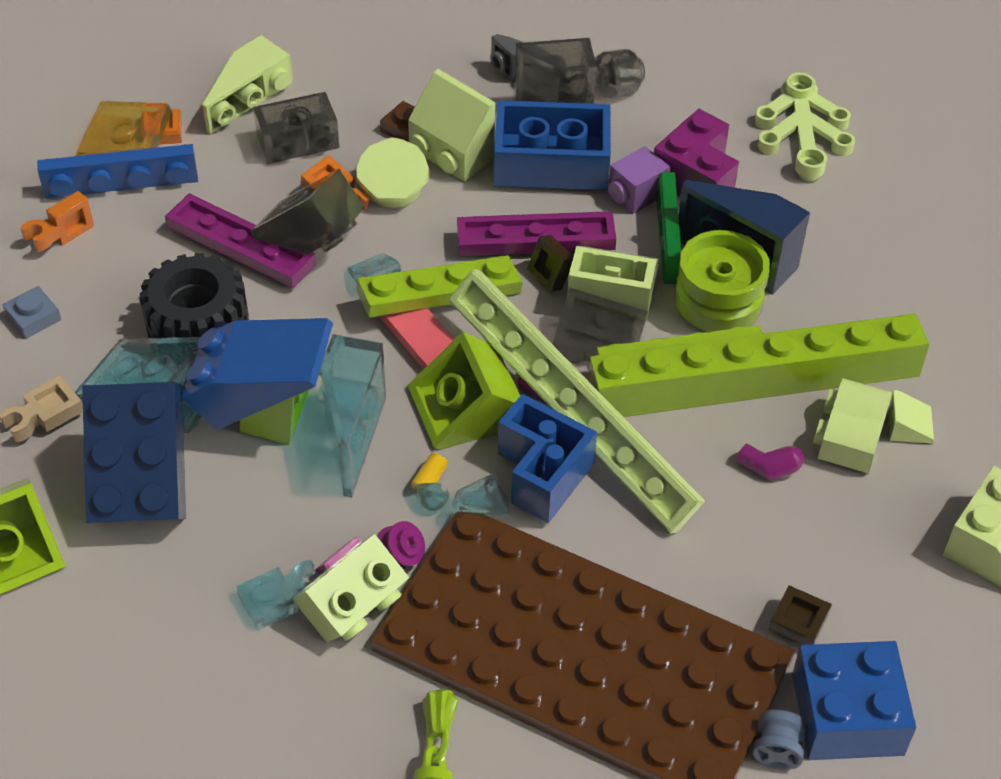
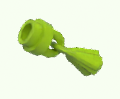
[413,689,459,779]

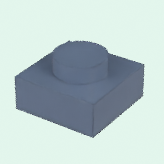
[2,286,62,339]

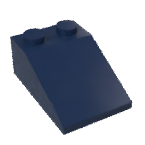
[678,180,810,295]

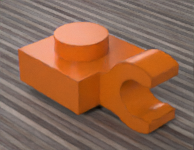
[20,191,94,252]

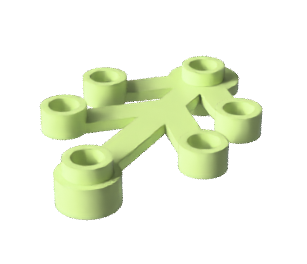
[754,72,855,181]

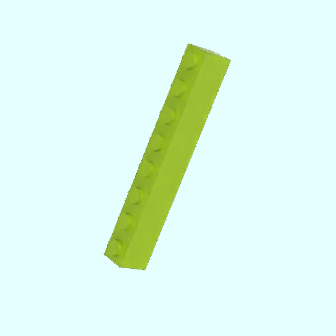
[588,313,930,417]

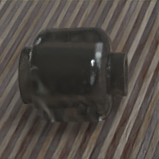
[589,49,645,98]

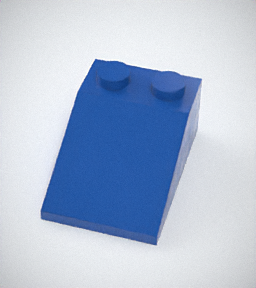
[181,318,333,430]

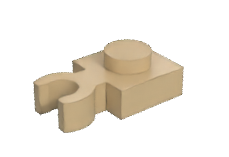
[0,375,83,442]

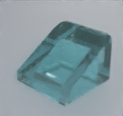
[348,253,401,283]
[452,474,509,515]

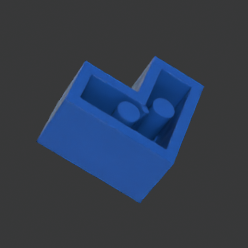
[498,394,597,524]

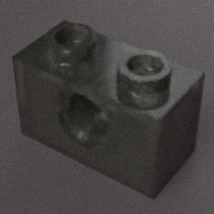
[253,91,340,164]

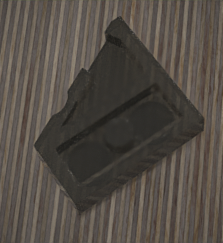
[552,287,648,363]

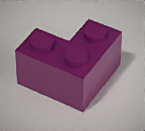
[654,108,739,197]

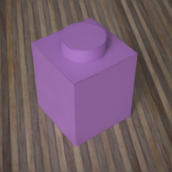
[608,146,670,214]

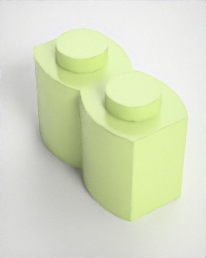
[813,378,893,474]

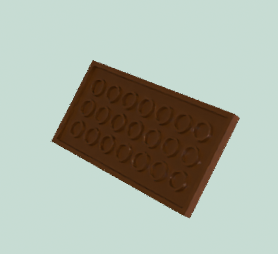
[371,504,795,779]

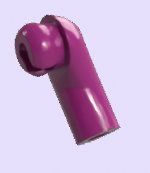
[736,443,804,480]

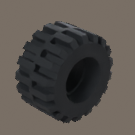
[139,253,249,363]

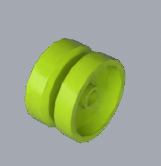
[675,230,770,332]

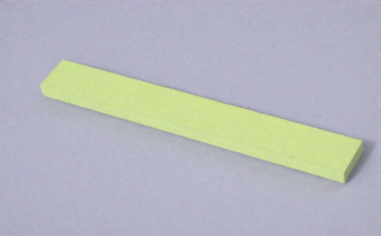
[448,269,705,533]

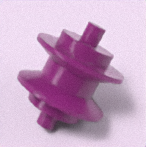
[377,521,425,569]

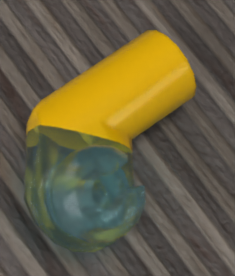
[411,453,449,512]

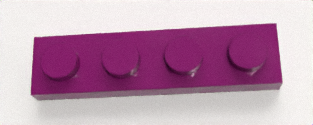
[165,193,316,288]
[457,211,617,256]

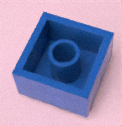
[792,641,917,760]

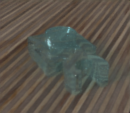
[236,560,315,630]

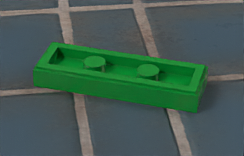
[657,172,681,284]

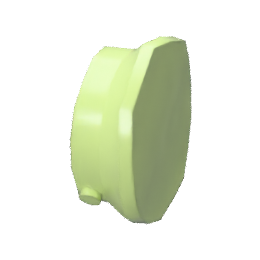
[356,137,429,208]

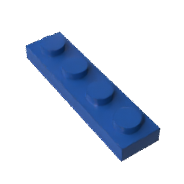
[37,144,199,199]

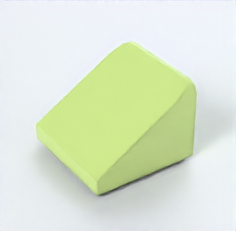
[887,390,934,444]

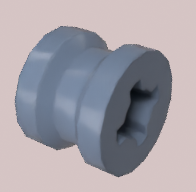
[753,710,808,770]

